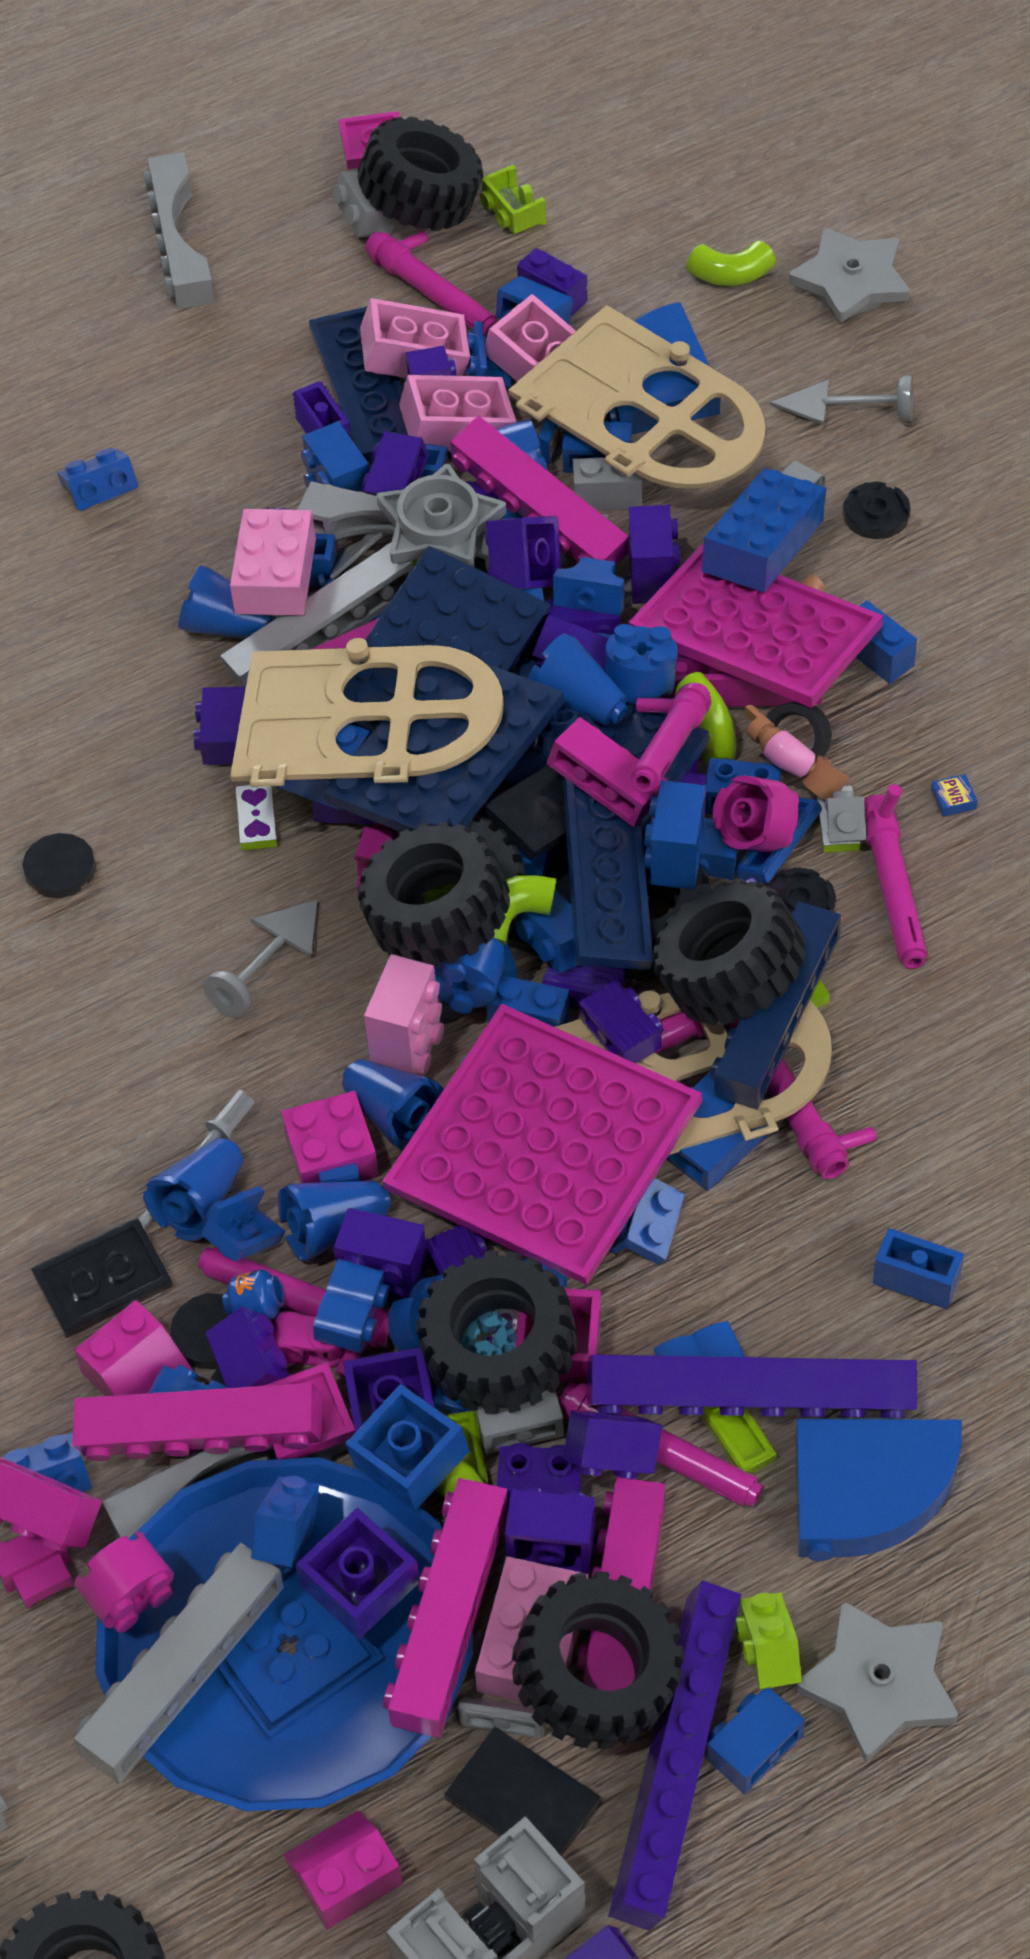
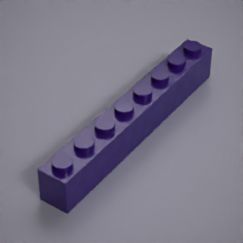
[587,1354,917,1419]
[608,1580,742,1931]

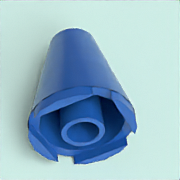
[178,565,278,639]
[528,633,628,726]
[342,1059,444,1150]
[143,1138,243,1241]
[278,1180,391,1261]

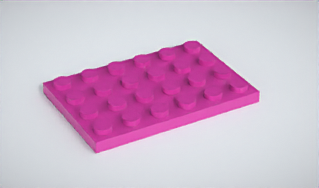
[629,544,883,708]

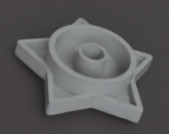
[789,228,910,322]
[377,464,506,567]
[796,1603,958,1761]

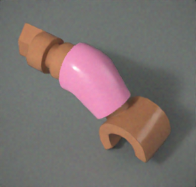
[745,705,849,800]

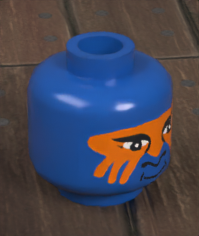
[223,1269,285,1320]

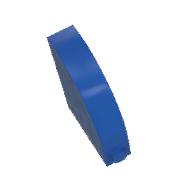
[606,302,721,435]
[795,1419,962,1561]

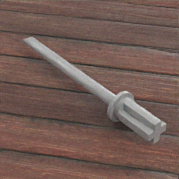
[139,1090,255,1230]

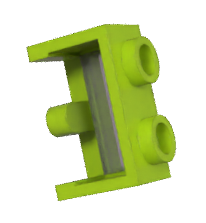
[480,164,546,235]

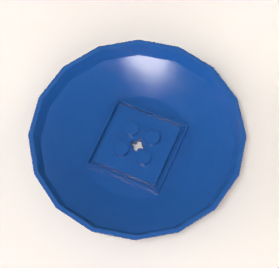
[95,1457,473,1811]

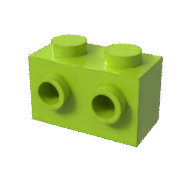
[735,1592,802,1689]

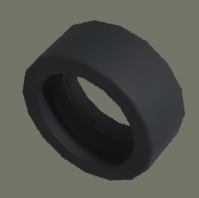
[762,701,832,762]

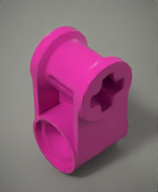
[272,1312,346,1369]

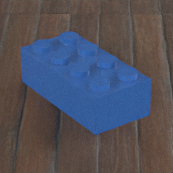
[702,468,826,593]

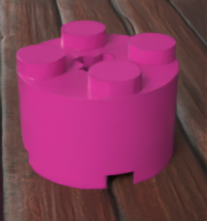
[713,776,799,852]
[74,1532,174,1633]

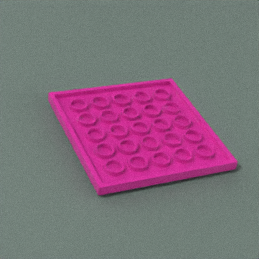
[382,1004,703,1285]

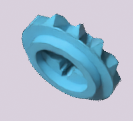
[461,1310,516,1356]

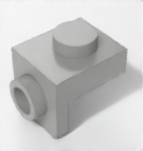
[824,791,866,843]

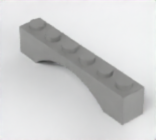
[144,152,215,309]
[297,481,489,574]
[102,1441,347,1539]

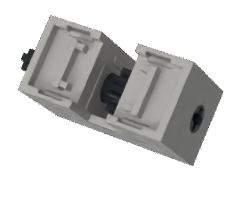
[386,1816,586,1959]

